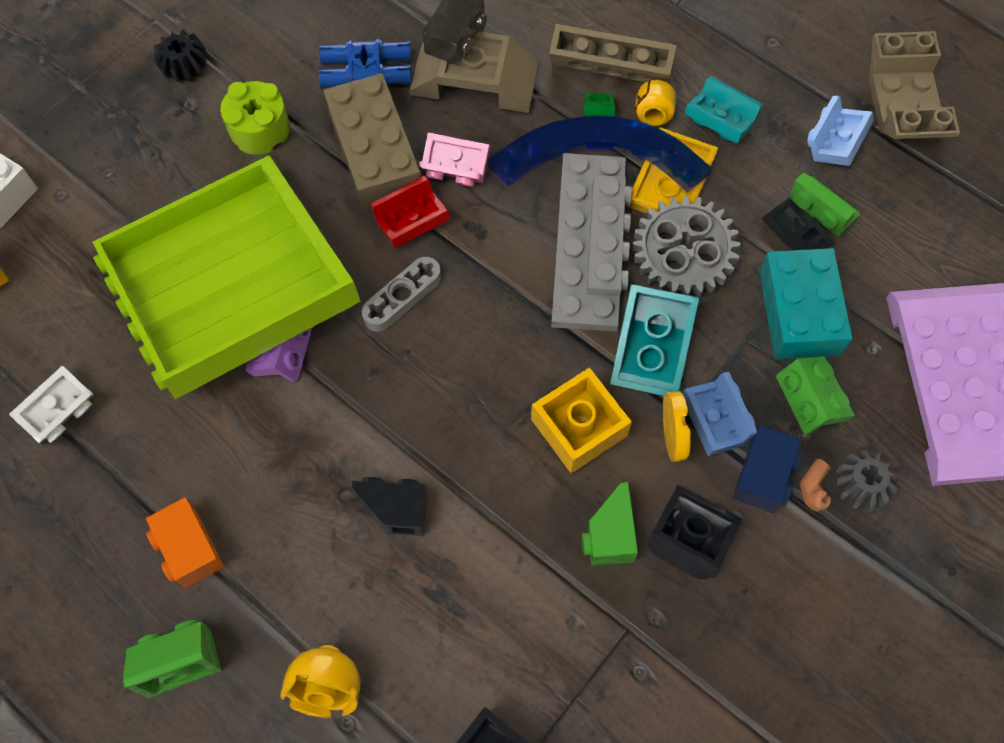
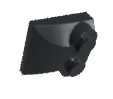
[648,485,742,579]

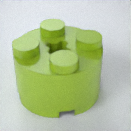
[220,81,290,155]

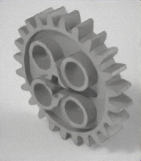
[632,195,740,298]

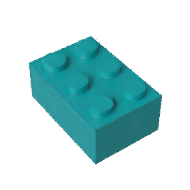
[759,248,852,360]

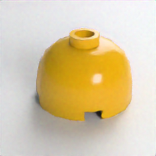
[280,645,360,718]

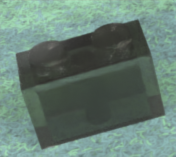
[422,0,487,66]

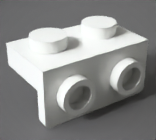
[9,366,94,444]

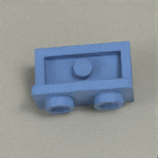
[682,372,757,456]

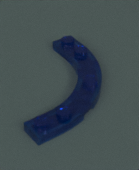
[487,116,711,192]

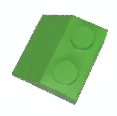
[123,620,222,698]

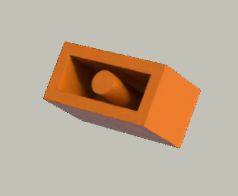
[146,497,225,589]

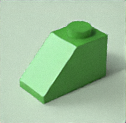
[581,482,638,566]

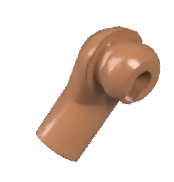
[799,459,831,511]

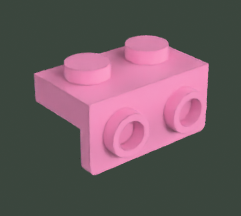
[418,133,490,187]

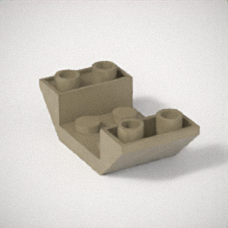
[409,27,539,113]
[869,31,960,139]

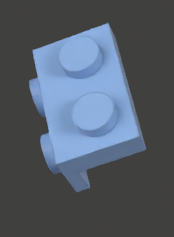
[808,96,874,166]

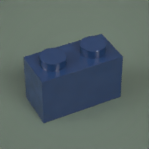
[732,425,802,513]

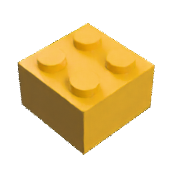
[531,367,632,474]

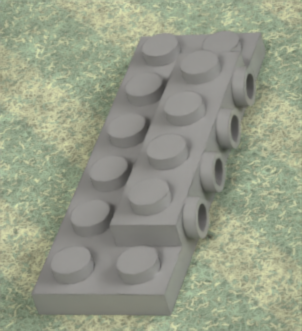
[551,153,632,332]

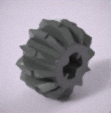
[835,449,899,512]

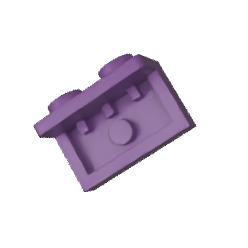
[245,328,312,382]

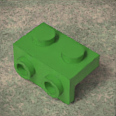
[790,172,860,237]
[776,356,855,434]

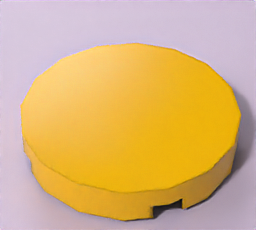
[663,391,690,462]

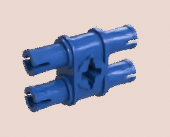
[319,38,412,89]

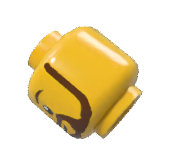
[635,80,676,126]

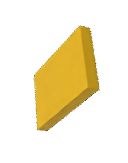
[626,127,718,214]

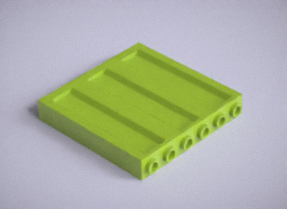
[93,155,361,400]

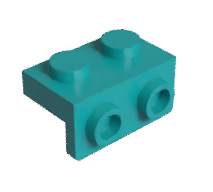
[684,76,762,143]

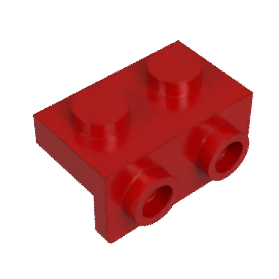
[370,176,450,249]

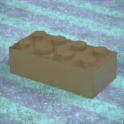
[323,73,421,211]

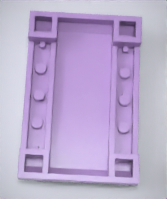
[886,283,1004,486]

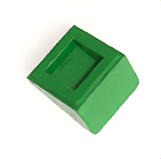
[583,92,615,127]

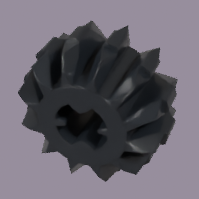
[154,29,207,83]

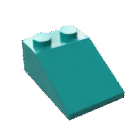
[610,284,699,396]

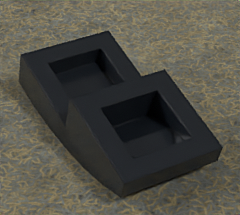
[762,197,835,251]

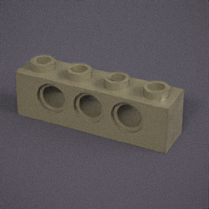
[549,24,677,84]

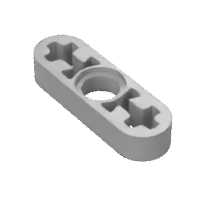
[362,257,441,332]

